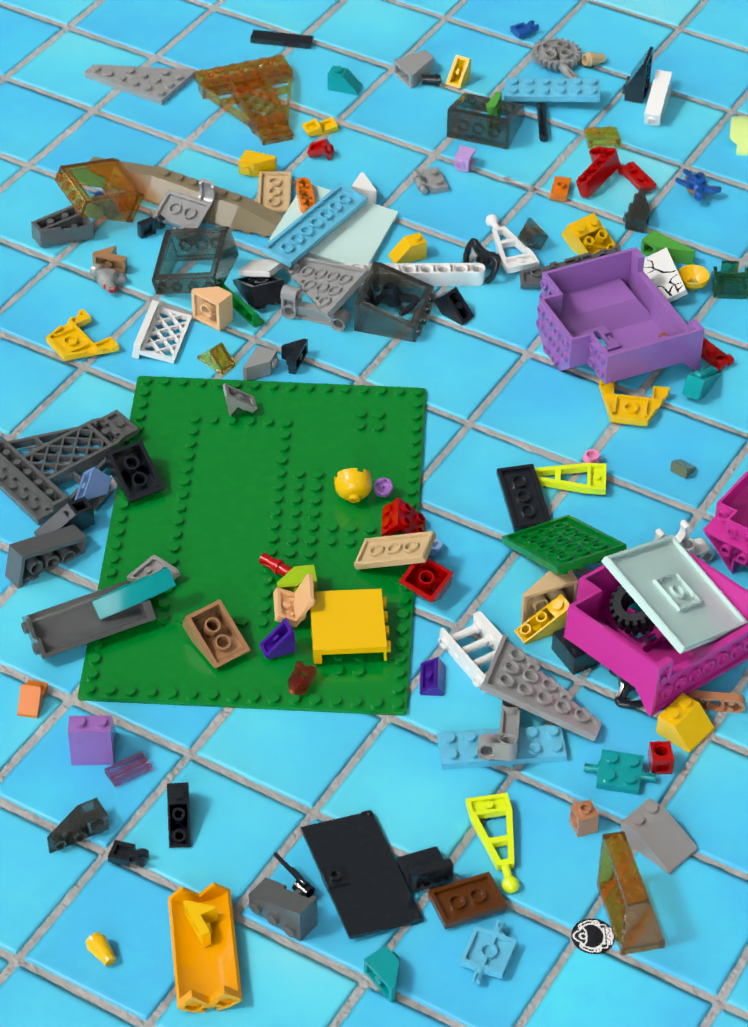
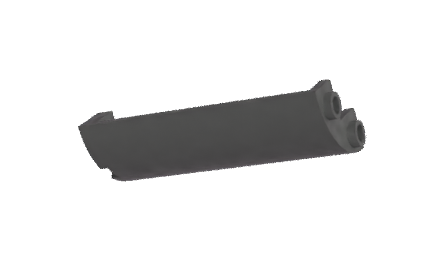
[21,578,156,659]

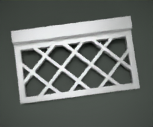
[132,300,192,364]

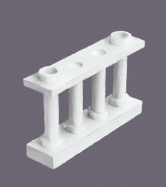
[438,611,503,693]

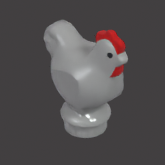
[89,263,127,293]

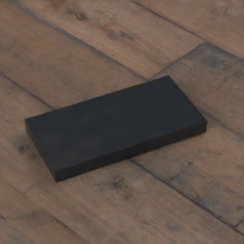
[496,464,551,532]

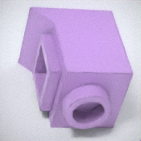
[454,145,476,173]

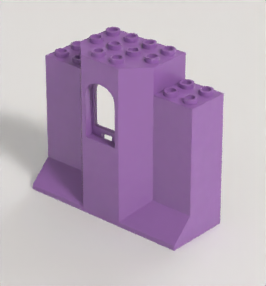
[536,247,705,384]

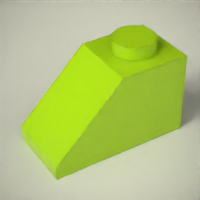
[277,565,317,592]

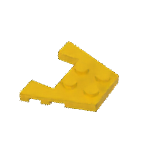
[46,309,119,361]
[599,379,670,427]

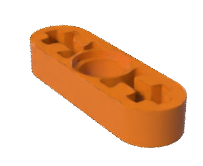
[295,177,316,214]

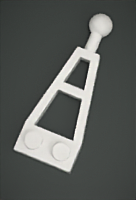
[485,214,539,274]

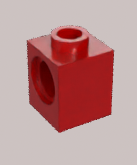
[648,741,674,775]

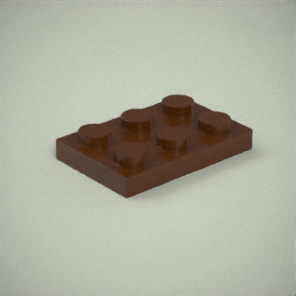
[428,872,507,929]

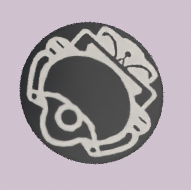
[571,919,615,954]

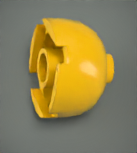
[334,468,372,503]

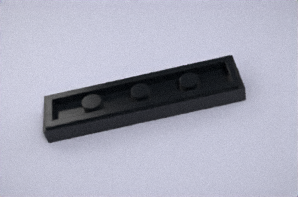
[250,30,314,49]

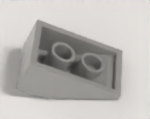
[620,798,698,874]

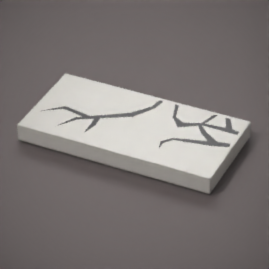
[643,247,688,303]

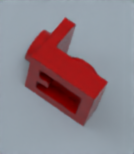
[307,138,334,161]

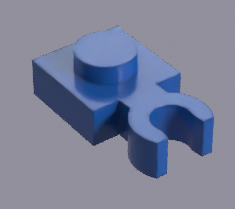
[510,20,539,39]

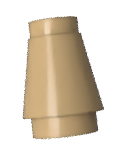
[581,52,606,68]

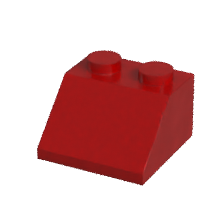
[399,558,454,603]

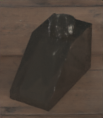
[517,217,548,250]

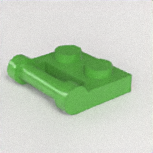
[485,91,502,134]

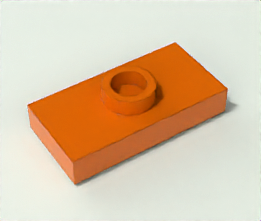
[550,176,571,202]

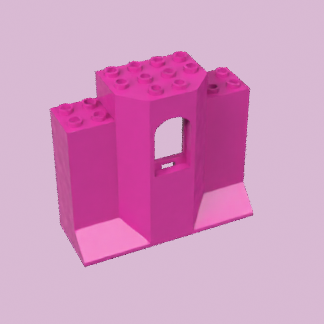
[564,550,748,716]

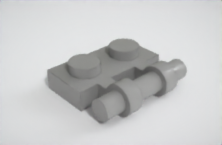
[411,167,448,194]

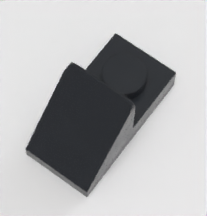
[281,338,308,375]

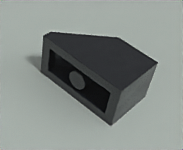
[433,287,474,325]

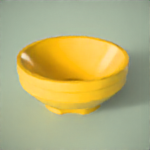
[678,264,710,291]

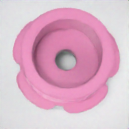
[583,449,601,463]

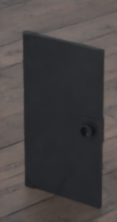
[300,810,424,939]

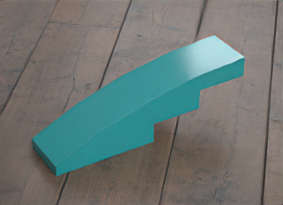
[91,567,176,619]

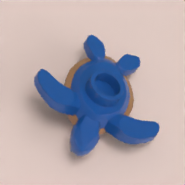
[675,169,722,201]

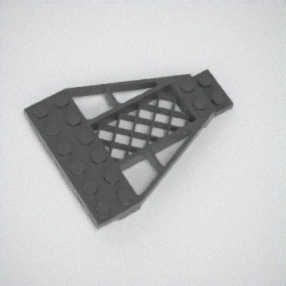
[0,410,139,525]

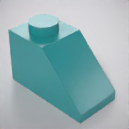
[328,66,362,96]
[364,946,400,1003]

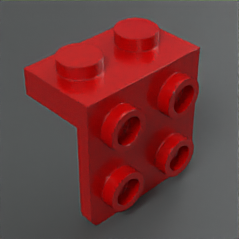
[381,498,426,536]

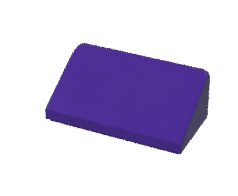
[420,657,446,696]

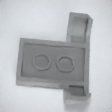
[153,178,215,240]

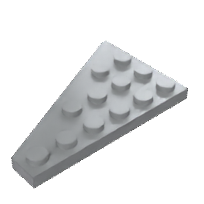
[84,64,197,105]
[283,256,370,319]
[480,634,602,742]

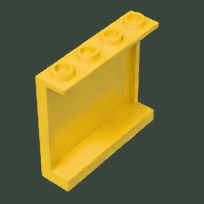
[310,589,391,664]

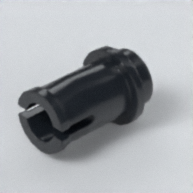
[421,73,441,86]

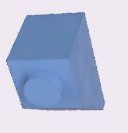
[74,467,112,502]

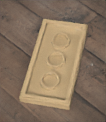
[257,171,292,216]
[354,531,436,570]

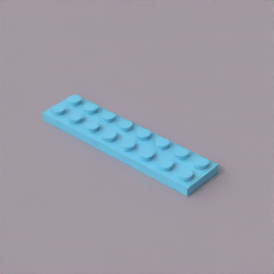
[262,183,368,267]

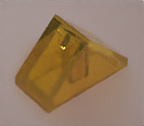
[197,342,235,375]

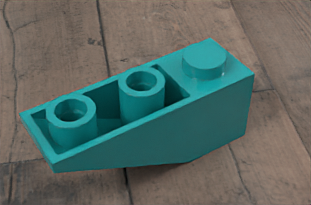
[682,365,722,400]

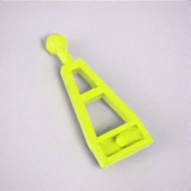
[535,463,607,495]
[465,793,519,894]

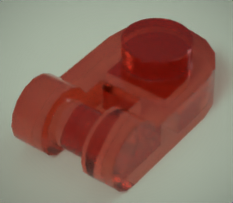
[288,661,317,695]

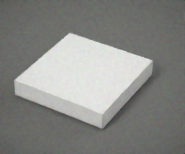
[238,259,285,277]

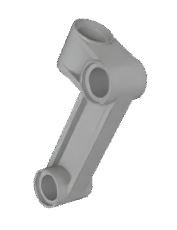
[280,284,351,331]
[477,700,520,761]

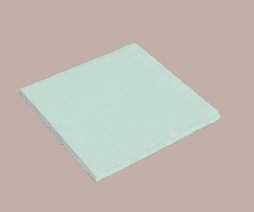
[269,184,399,264]
[601,535,748,654]

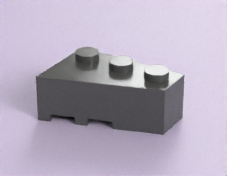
[31,204,93,247]
[248,878,317,942]

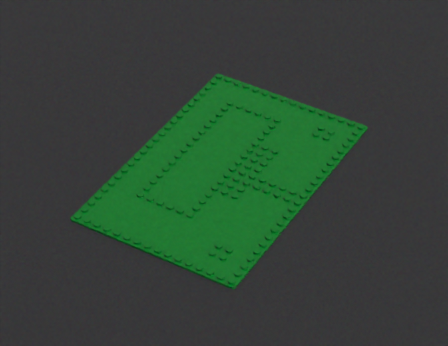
[78,376,426,716]

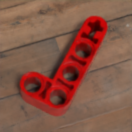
[576,146,621,198]

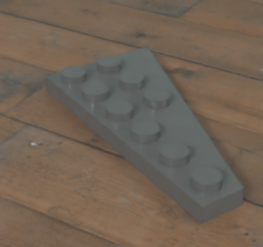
[519,244,621,289]

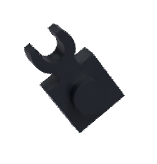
[137,215,166,239]
[108,840,149,867]

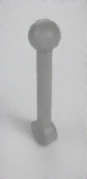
[504,176,534,191]

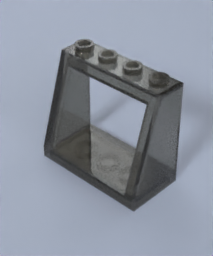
[447,93,525,150]
[151,226,239,294]
[354,261,436,342]

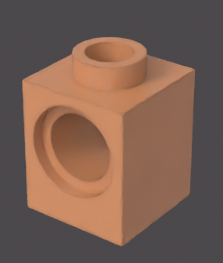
[569,799,599,837]

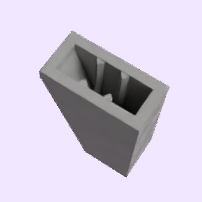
[394,50,434,89]

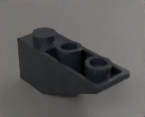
[34,497,95,536]
[167,782,191,848]

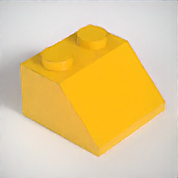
[656,693,714,754]

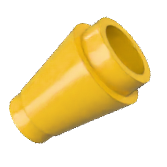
[85,932,116,966]

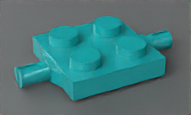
[584,749,656,795]

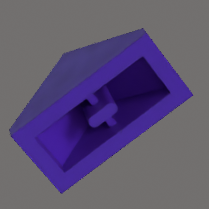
[259,618,295,659]

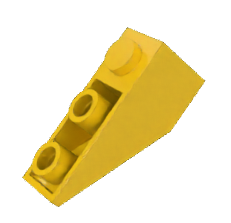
[514,594,570,645]

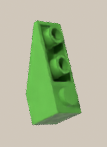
[641,230,696,265]

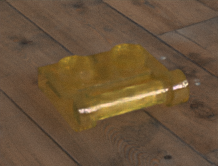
[584,126,621,148]

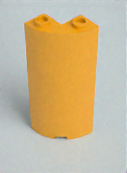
[168,883,242,1013]

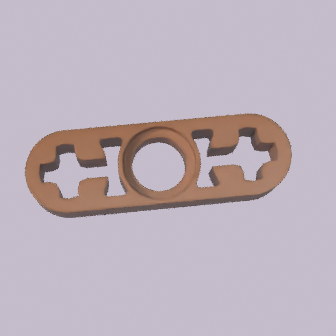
[687,690,746,713]

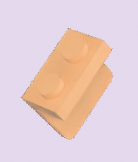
[273,573,316,627]

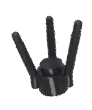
[273,852,315,898]

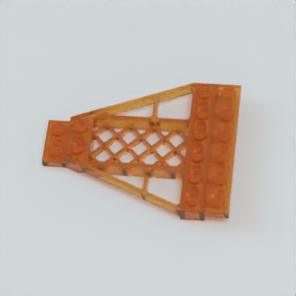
[193,54,293,145]

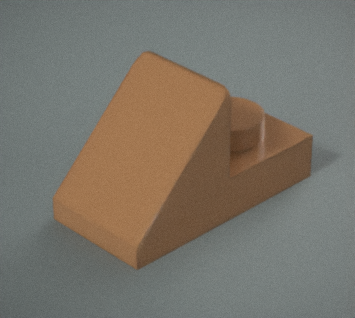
[92,246,128,274]

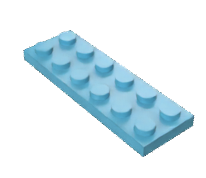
[504,77,600,102]
[436,725,567,770]

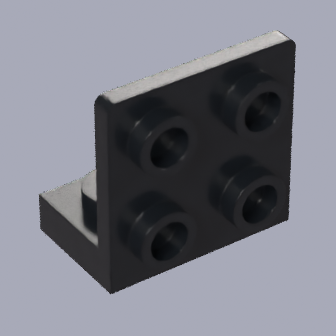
[397,846,454,893]

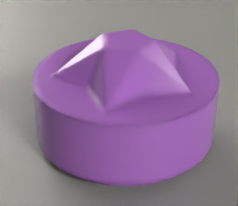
[374,477,393,498]

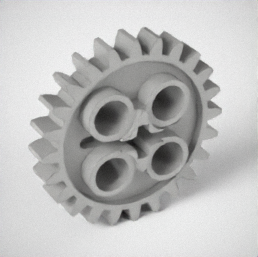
[531,37,581,71]

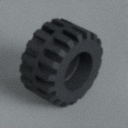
[609,586,656,636]

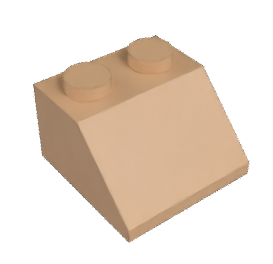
[191,287,233,331]

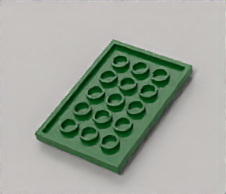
[501,515,627,575]

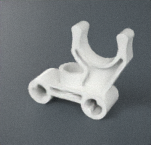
[654,520,715,563]

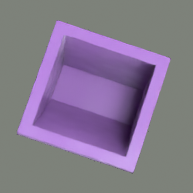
[68,715,116,765]

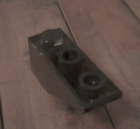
[623,187,650,233]
[47,798,109,853]

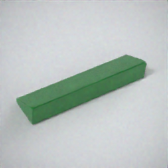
[215,278,265,328]

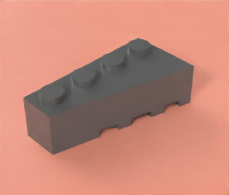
[5,525,87,589]

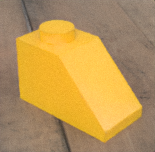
[239,150,277,177]
[388,232,427,263]

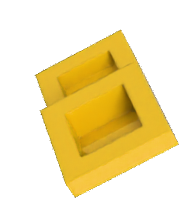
[301,117,339,136]

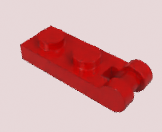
[617,161,656,193]
[701,337,734,371]

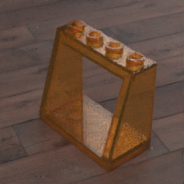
[55,158,144,223]
[597,831,665,955]

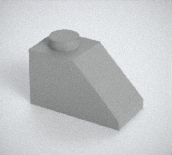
[243,345,279,381]

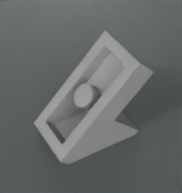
[223,383,257,416]

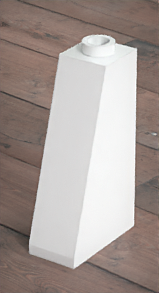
[644,70,672,126]

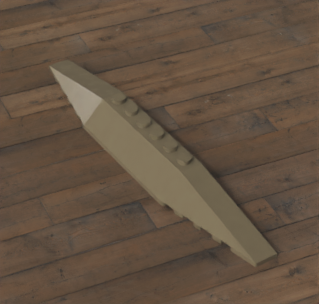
[85,157,283,238]

